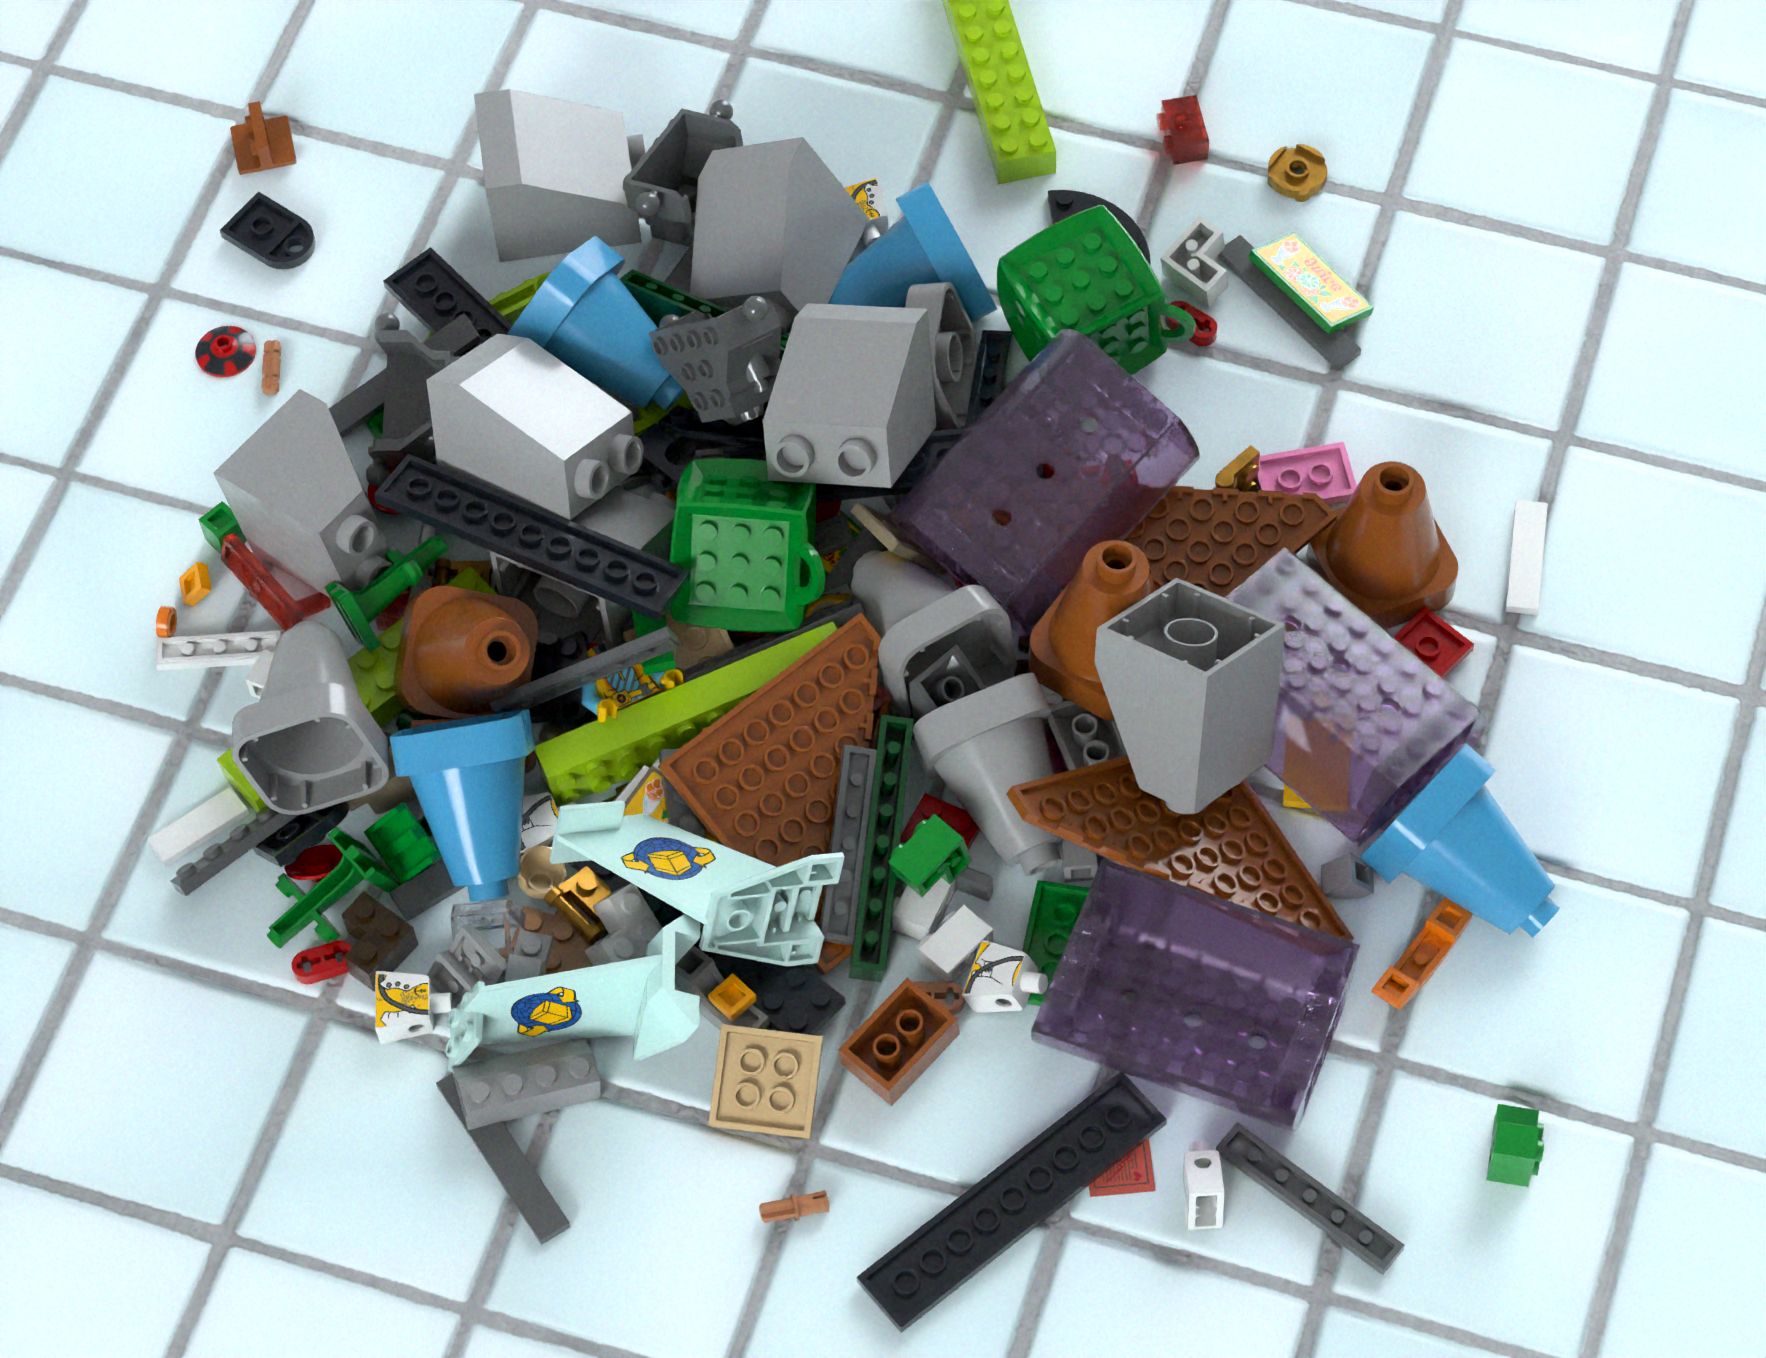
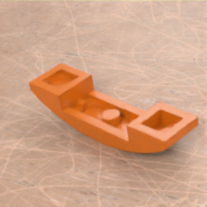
[1371,897,1473,1010]

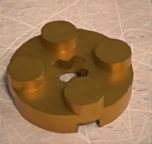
[1268,144,1327,202]

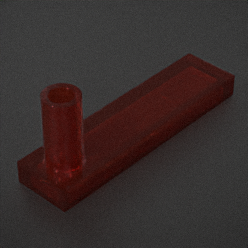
[221,533,331,632]

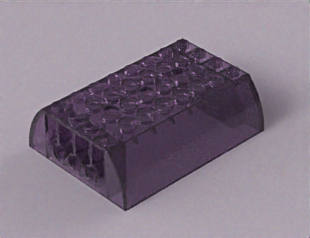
[887,329,1200,643]
[1224,547,1487,847]
[1031,859,1360,1132]

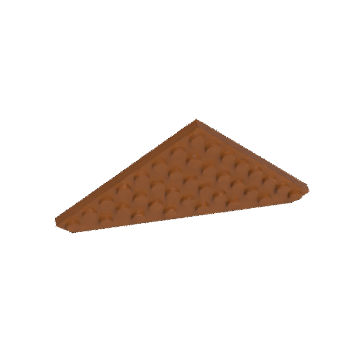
[978,479,1338,603]
[658,612,881,976]
[1006,755,1354,954]

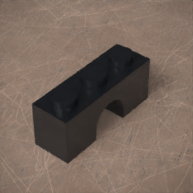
[637,423,702,501]

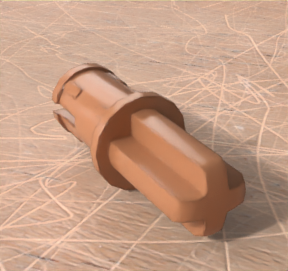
[759,1190,829,1223]

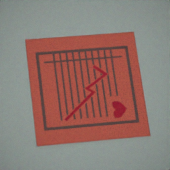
[1089,1139,1155,1197]

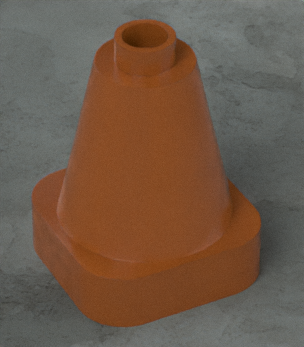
[1307,461,1458,634]
[1028,540,1156,721]
[393,586,538,719]

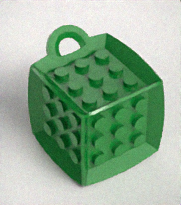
[997,205,1196,406]
[670,458,825,632]

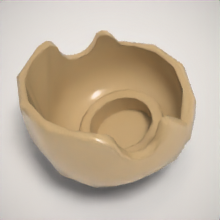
[517,845,567,899]

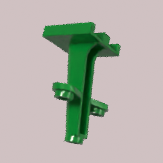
[324,534,448,652]
[363,801,441,885]
[267,826,401,949]

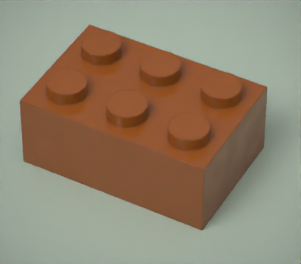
[838,978,960,1106]

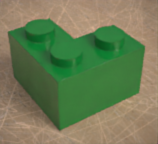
[888,814,972,897]
[1486,1104,1544,1187]

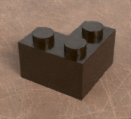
[341,891,419,992]

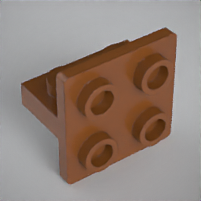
[230,101,297,175]

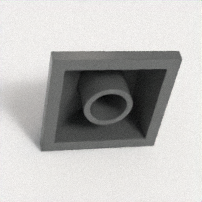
[909,644,987,721]

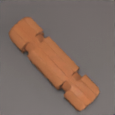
[261,340,281,395]

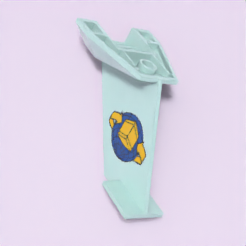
[549,801,845,966]
[445,914,700,1071]

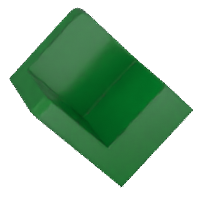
[198,501,247,558]

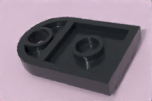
[220,191,316,269]
[531,630,594,730]
[252,801,349,867]

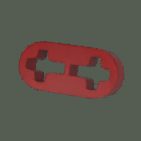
[1165,301,1217,346]
[291,940,352,984]

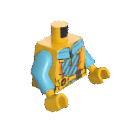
[582,643,684,722]

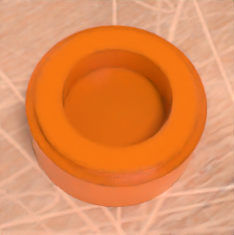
[156,606,177,638]

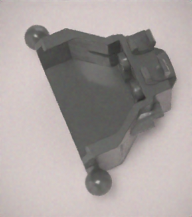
[623,100,743,247]
[649,296,782,426]
[366,312,461,487]

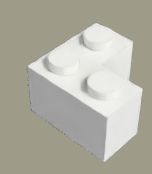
[1160,215,1228,308]
[585,883,662,966]

